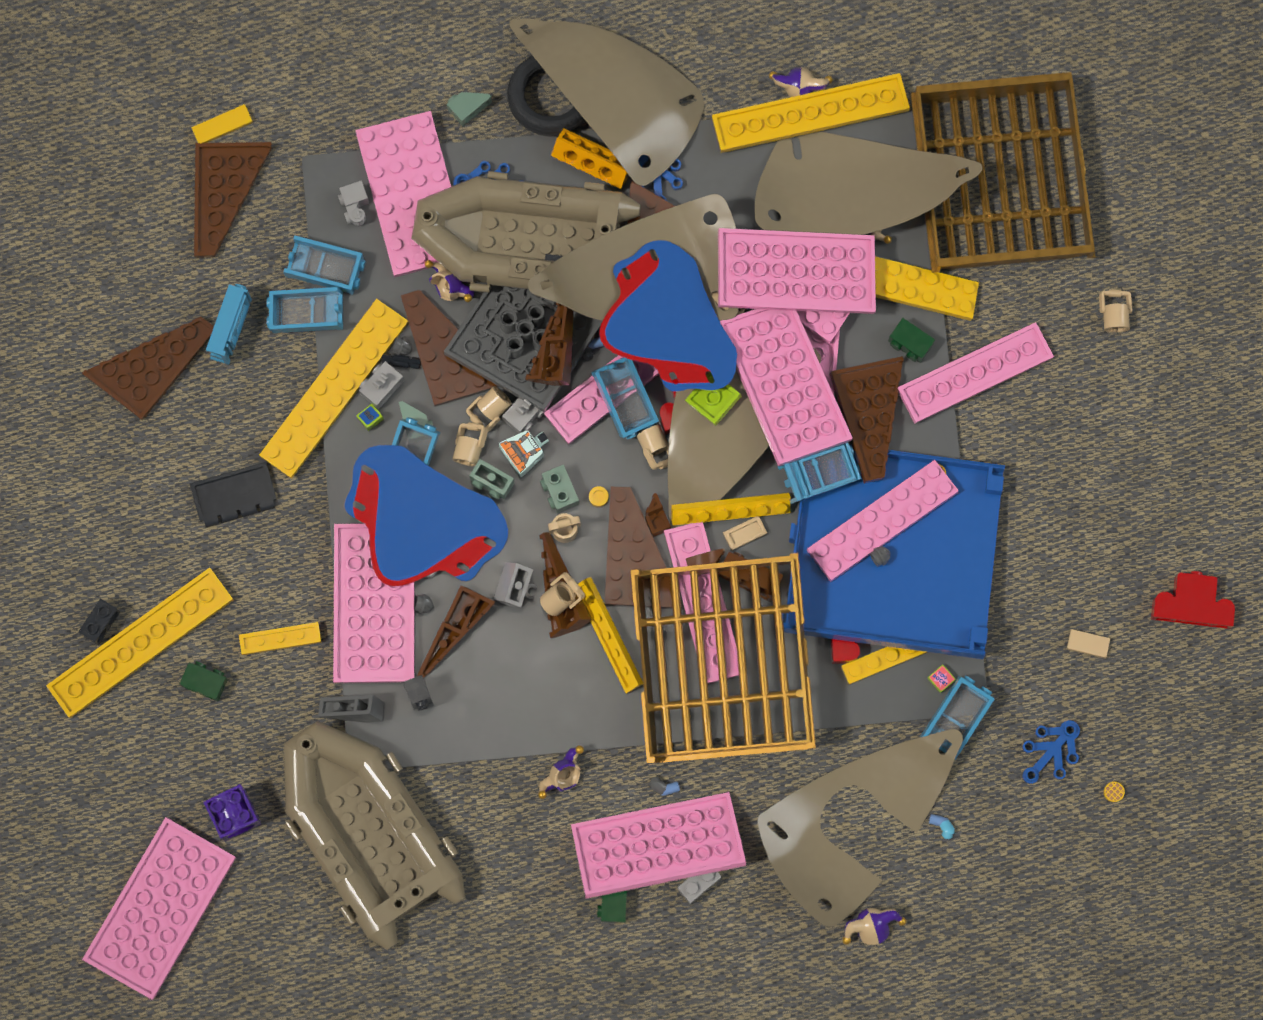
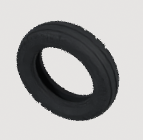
[507,55,586,136]

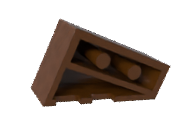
[718,552,783,603]

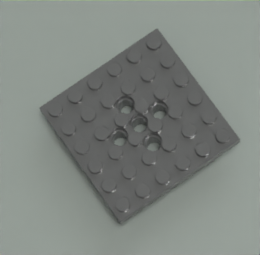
[443,285,602,413]

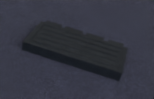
[189,462,277,528]

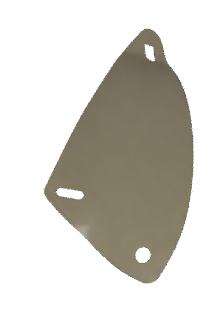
[510,19,705,186]
[755,131,982,235]
[528,194,739,321]
[668,348,821,528]
[757,729,963,927]

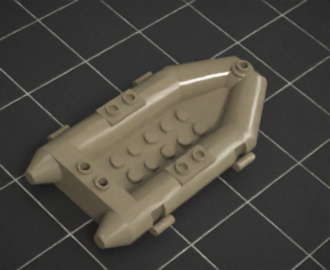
[411,171,641,293]
[284,721,465,950]

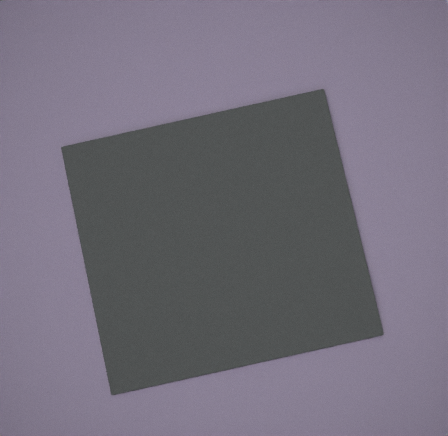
[302,102,989,769]

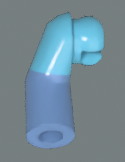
[929,814,955,839]

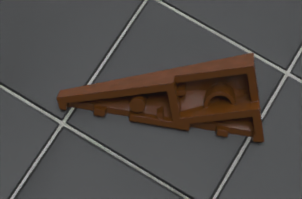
[525,303,574,386]
[539,532,592,638]
[417,585,495,678]

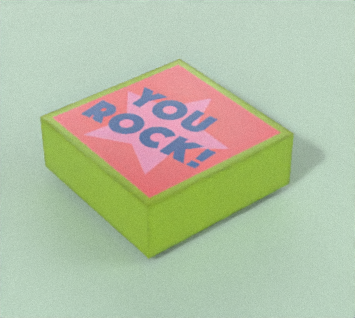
[927,664,956,693]

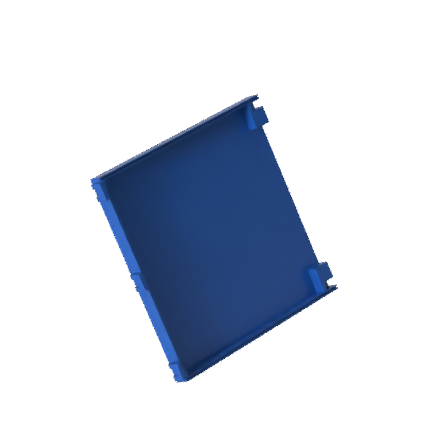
[782,445,1005,659]

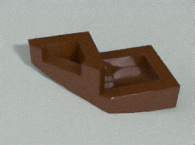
[645,493,671,537]
[685,548,725,576]

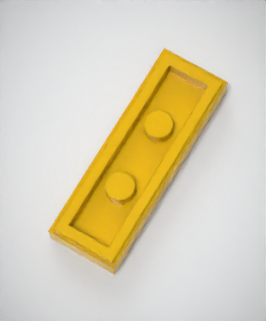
[191,104,253,143]

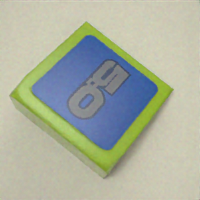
[356,404,384,431]

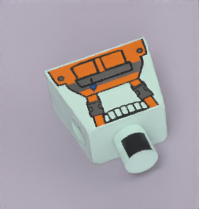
[499,430,549,478]

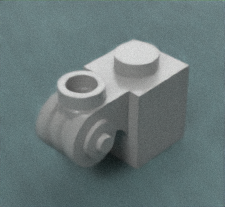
[338,181,369,226]

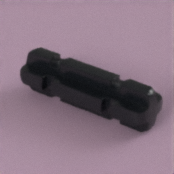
[382,353,421,369]

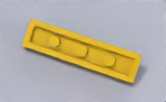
[239,622,322,655]

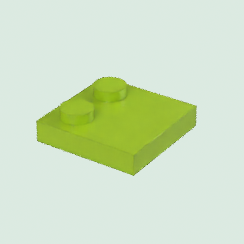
[685,372,742,426]

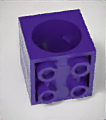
[203,784,261,842]

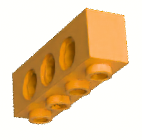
[551,128,629,189]

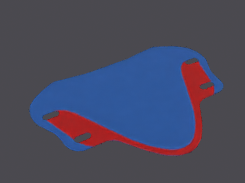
[599,240,737,392]
[344,445,508,586]

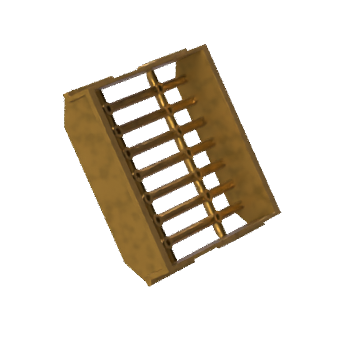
[911,72,1096,273]
[631,553,816,763]

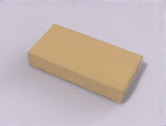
[723,517,767,551]
[1066,629,1110,658]

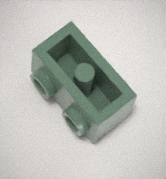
[469,459,515,500]
[540,464,579,513]

